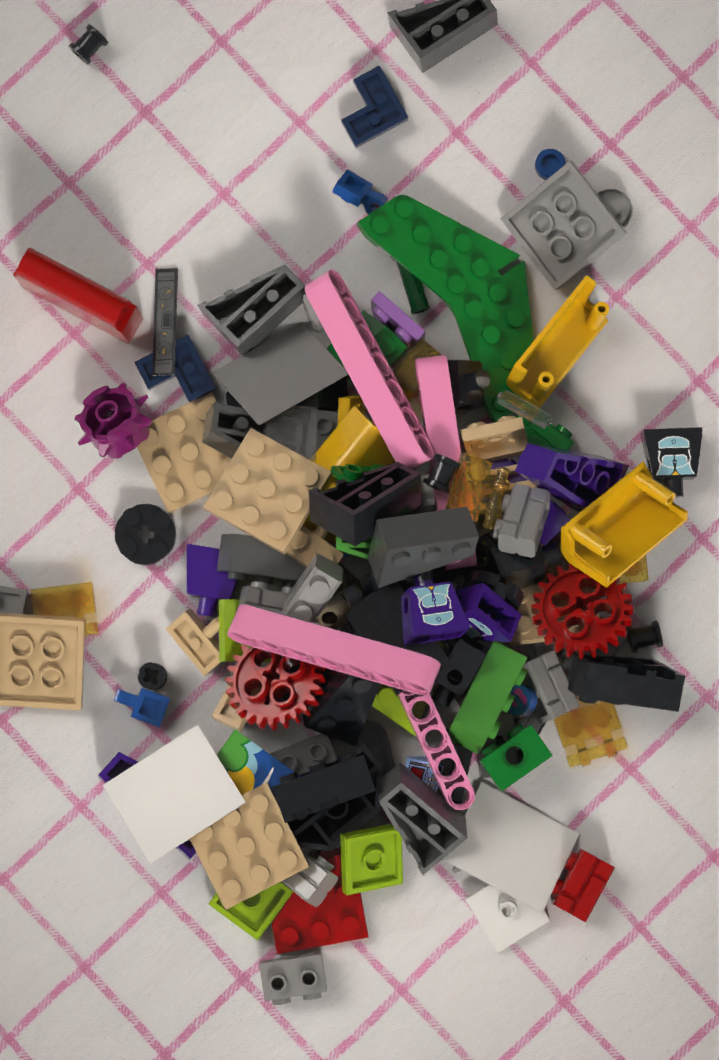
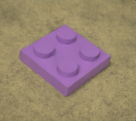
[371,291,426,350]

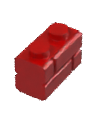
[551,848,615,922]

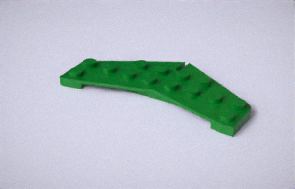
[356,195,534,423]

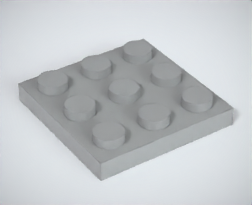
[500,161,627,290]

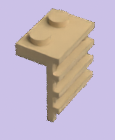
[461,416,537,510]

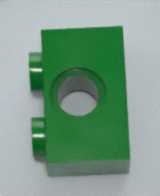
[479,723,553,792]

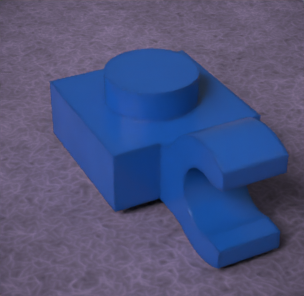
[332,169,388,215]
[113,688,171,727]

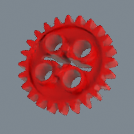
[531,563,633,659]
[225,645,326,731]

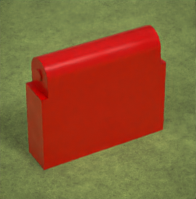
[13,248,144,344]

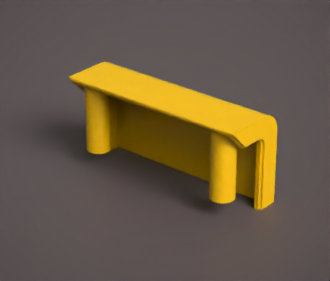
[506,275,609,410]
[303,406,395,545]
[561,461,688,588]

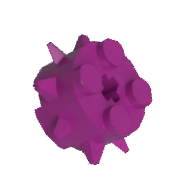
[74,383,152,459]

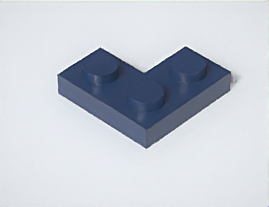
[341,65,409,149]
[134,335,217,403]

